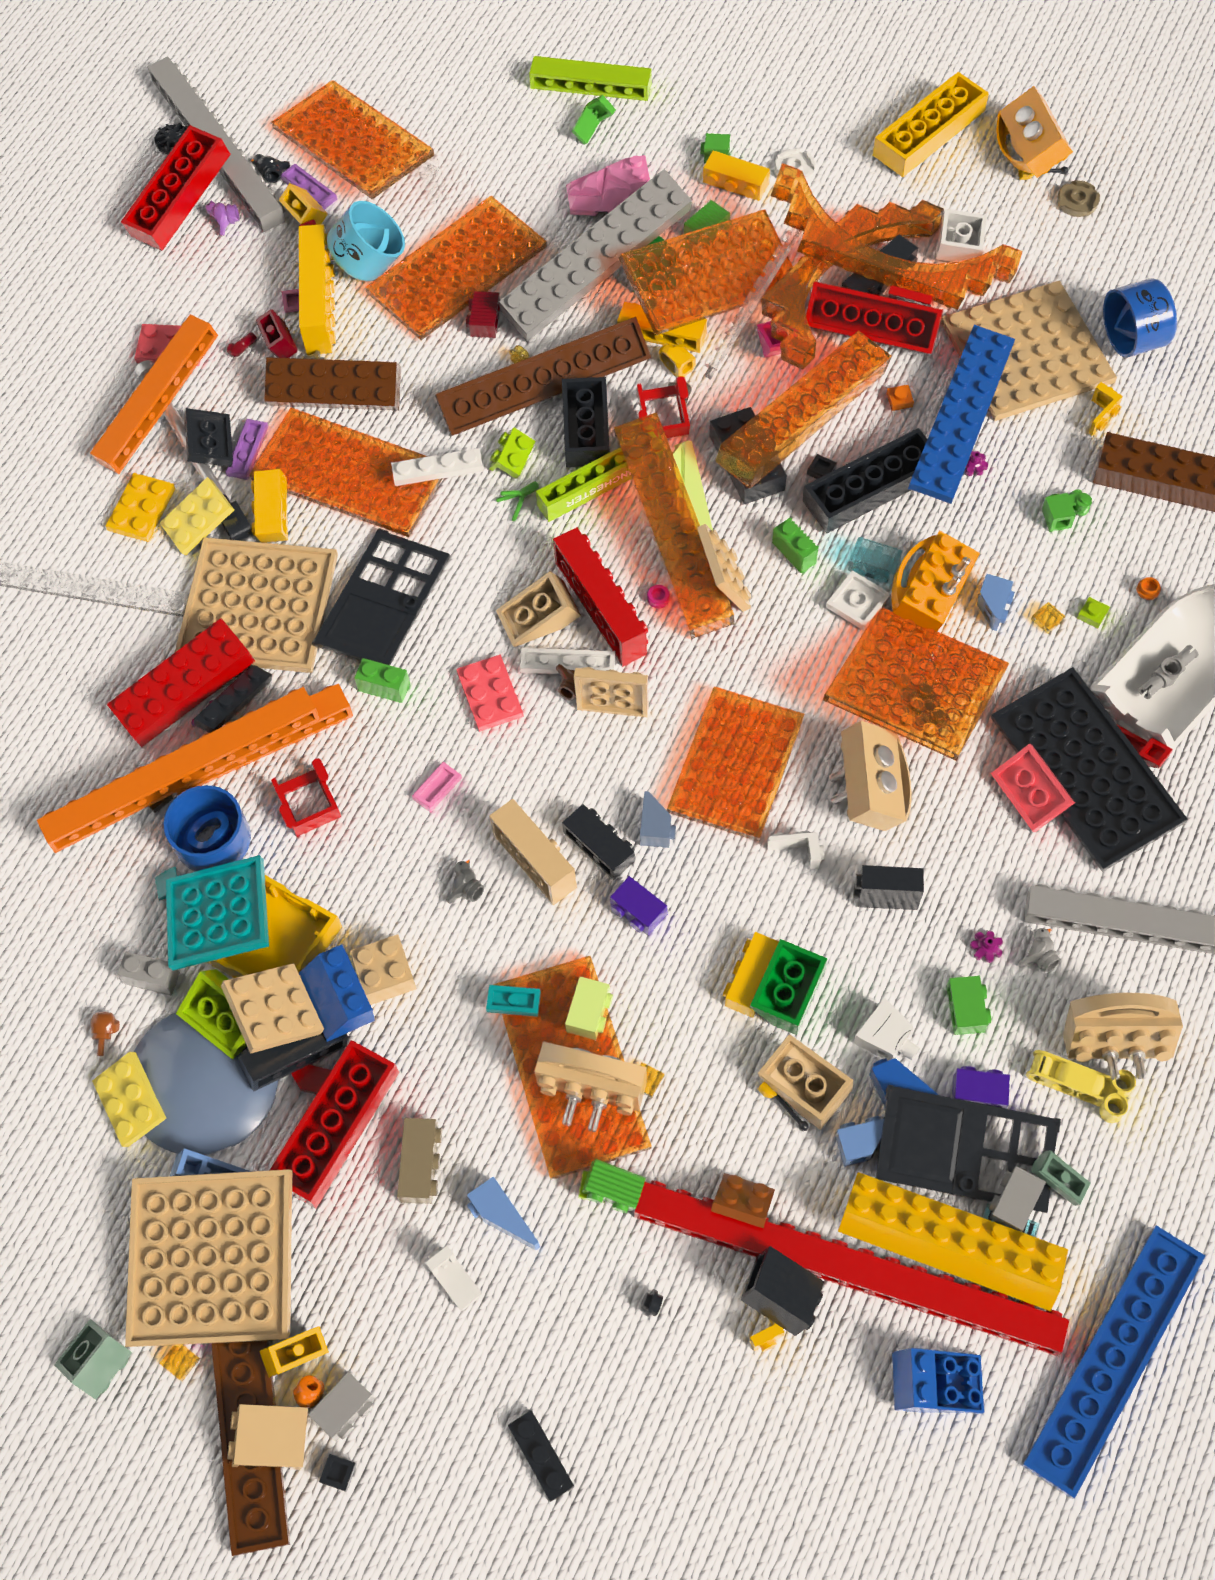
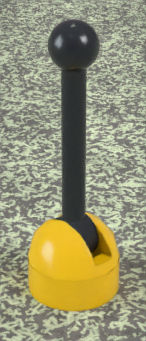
[1018,166,1069,180]
[757,1082,809,1132]

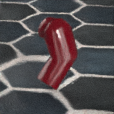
[226,332,257,357]

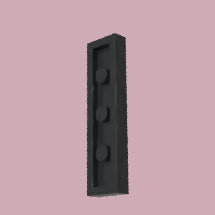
[194,665,272,733]

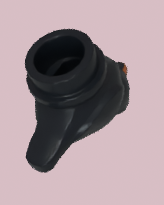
[250,154,291,183]

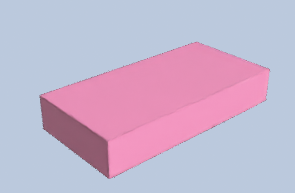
[412,762,462,813]

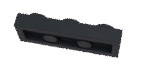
[508,1410,575,1503]

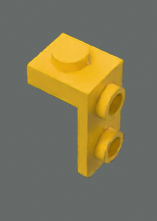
[1088,382,1123,436]
[749,1319,785,1352]

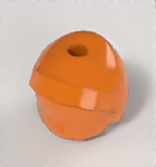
[293,1375,324,1409]

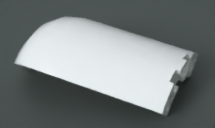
[1090,584,1215,750]

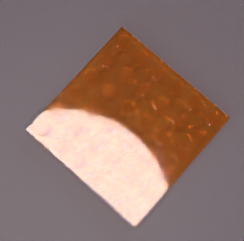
[823,607,1009,761]

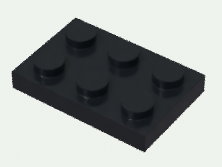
[184,408,233,467]

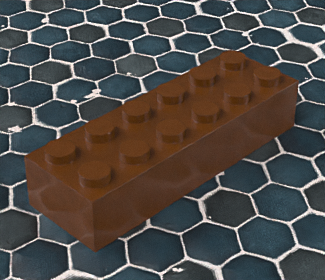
[264,357,401,411]
[1093,432,1215,512]

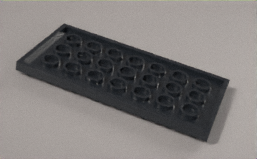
[991,667,1188,872]

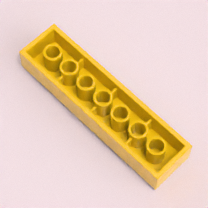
[838,1172,1068,1311]

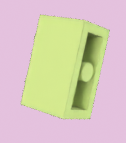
[565,977,613,1040]

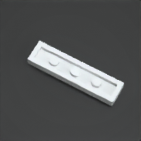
[391,448,484,486]
[520,648,615,674]

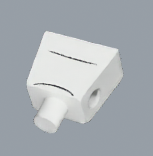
[854,998,920,1061]

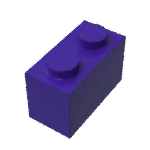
[610,876,668,936]
[952,1066,1010,1109]

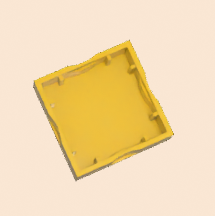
[207,875,342,978]

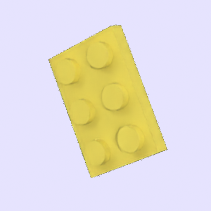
[159,477,234,555]
[92,1052,166,1147]

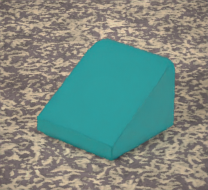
[154,866,180,901]

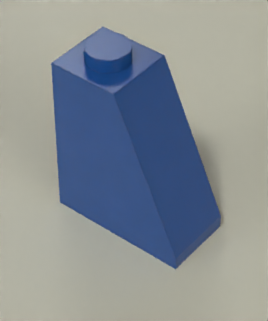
[869,1058,938,1108]

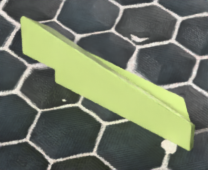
[666,440,713,545]

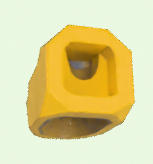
[659,344,696,377]

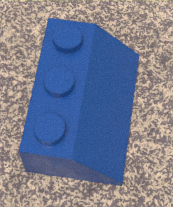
[299,944,375,1042]

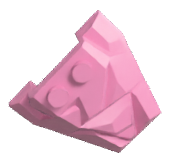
[566,155,650,216]

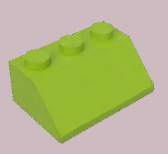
[176,969,247,1059]

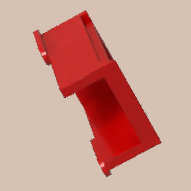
[636,376,690,440]
[271,758,341,837]

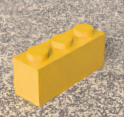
[703,150,770,201]
[251,469,288,543]
[722,932,779,1018]

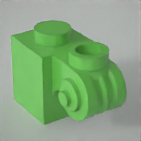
[1042,489,1092,532]

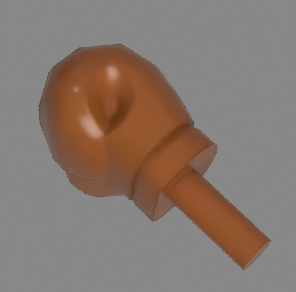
[91,1012,120,1056]

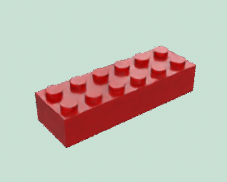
[121,125,231,251]
[804,281,944,354]
[553,527,649,667]
[107,618,255,747]
[269,1040,399,1209]

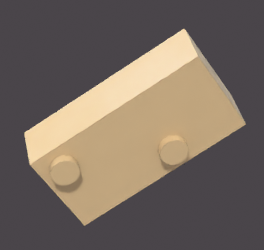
[489,799,577,905]

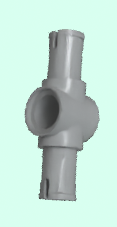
[1138,645,1199,699]

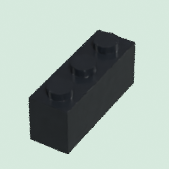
[562,804,635,880]

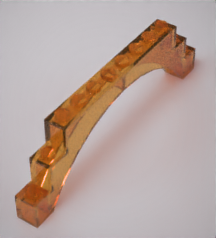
[770,163,1023,310]
[761,199,944,370]

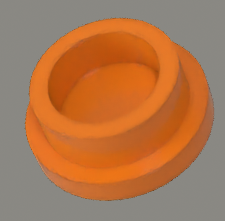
[1136,577,1161,600]

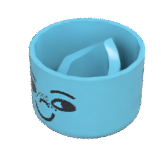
[327,201,405,281]

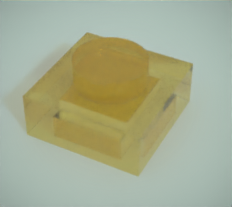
[159,1345,200,1382]

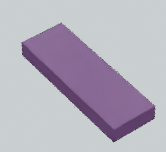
[281,164,338,210]
[226,418,269,480]

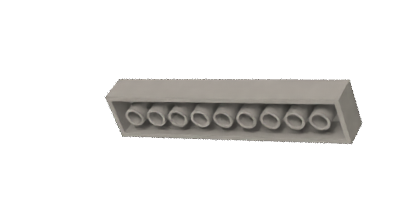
[499,168,692,342]

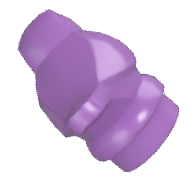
[205,200,240,236]

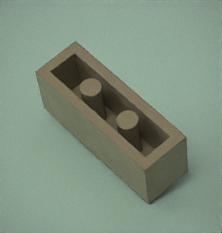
[397,1118,443,1204]

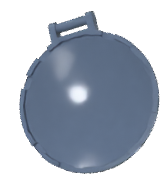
[134,1012,280,1155]

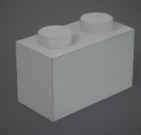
[116,951,180,996]
[988,1166,1046,1232]
[308,1371,376,1442]

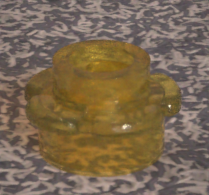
[509,345,530,363]

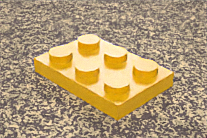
[106,473,176,542]

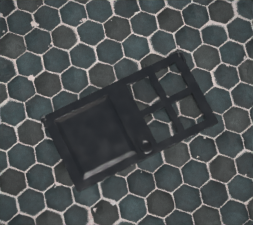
[312,528,450,665]
[875,1084,1061,1213]

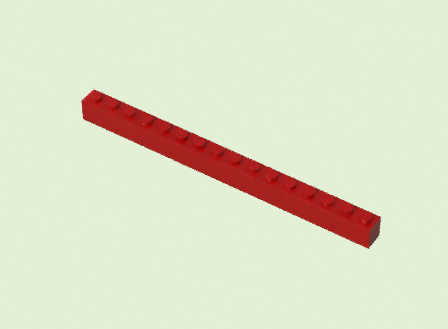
[634,1180,1070,1356]

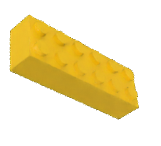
[872,72,989,177]
[299,224,336,355]

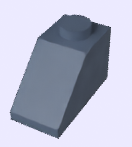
[640,791,676,848]

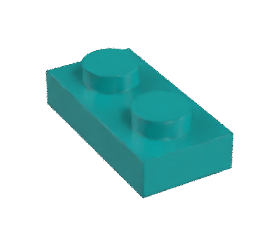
[486,985,541,1017]

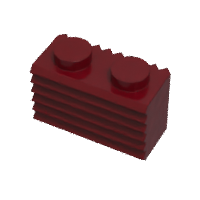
[466,291,501,338]
[255,309,298,358]

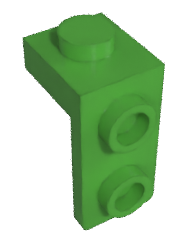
[571,95,616,145]

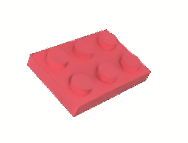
[134,324,200,366]
[456,654,524,732]
[991,744,1075,832]

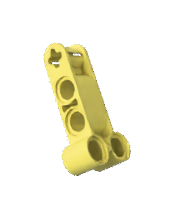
[1026,1050,1136,1123]

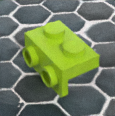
[489,427,536,479]

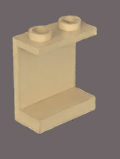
[227,1404,308,1470]

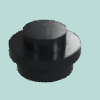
[640,1289,663,1317]

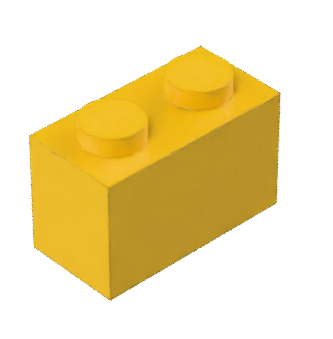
[279,183,328,225]
[259,1326,329,1378]

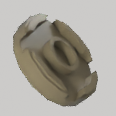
[1057,180,1100,217]

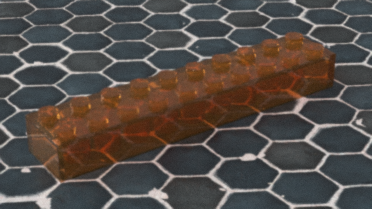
[715,330,892,489]
[614,412,735,639]

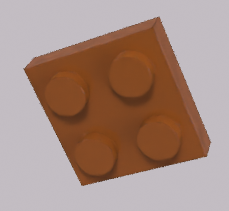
[711,1173,775,1228]

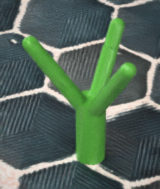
[496,481,539,521]

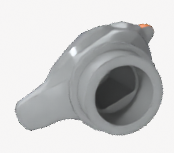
[1018,928,1061,972]

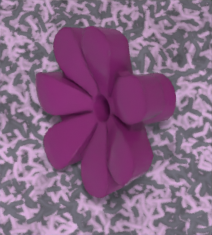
[965,451,988,476]
[970,931,1003,963]

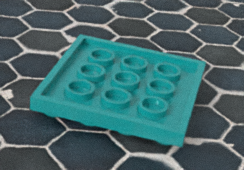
[166,855,269,971]

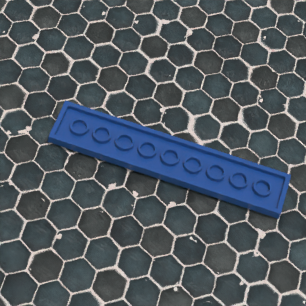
[908,325,1015,504]
[1022,1225,1206,1499]

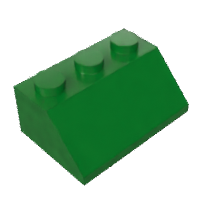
[750,939,828,1036]

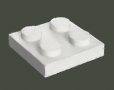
[826,570,891,631]

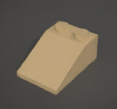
[496,571,581,647]
[757,1034,853,1130]

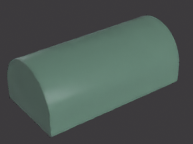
[1032,1150,1091,1206]

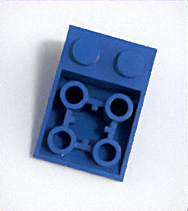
[892,1348,984,1414]

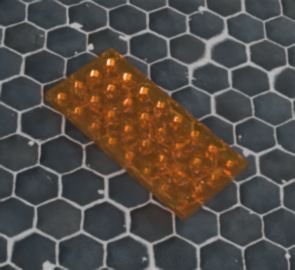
[271,80,435,199]
[365,196,547,341]
[619,209,801,335]
[249,407,443,538]
[493,955,652,1180]

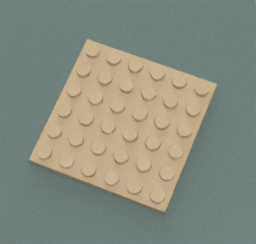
[941,280,1117,421]
[174,537,338,673]
[125,1169,292,1347]

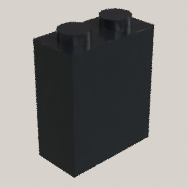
[853,865,924,910]
[741,1246,824,1336]

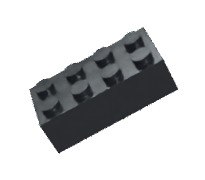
[562,377,610,468]
[709,407,787,505]

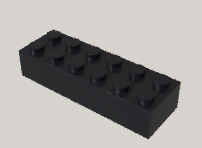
[802,428,927,534]

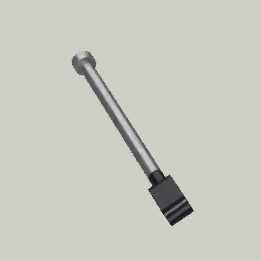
[135,360,253,541]

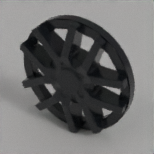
[154,123,188,155]

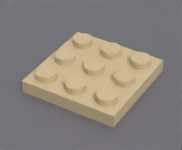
[697,524,751,612]
[574,667,649,718]
[221,963,324,1054]

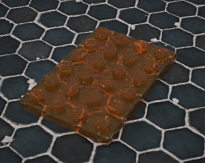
[667,686,805,842]

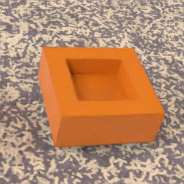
[886,385,914,411]

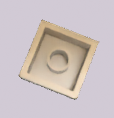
[350,934,417,1005]

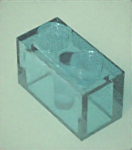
[848,537,903,585]

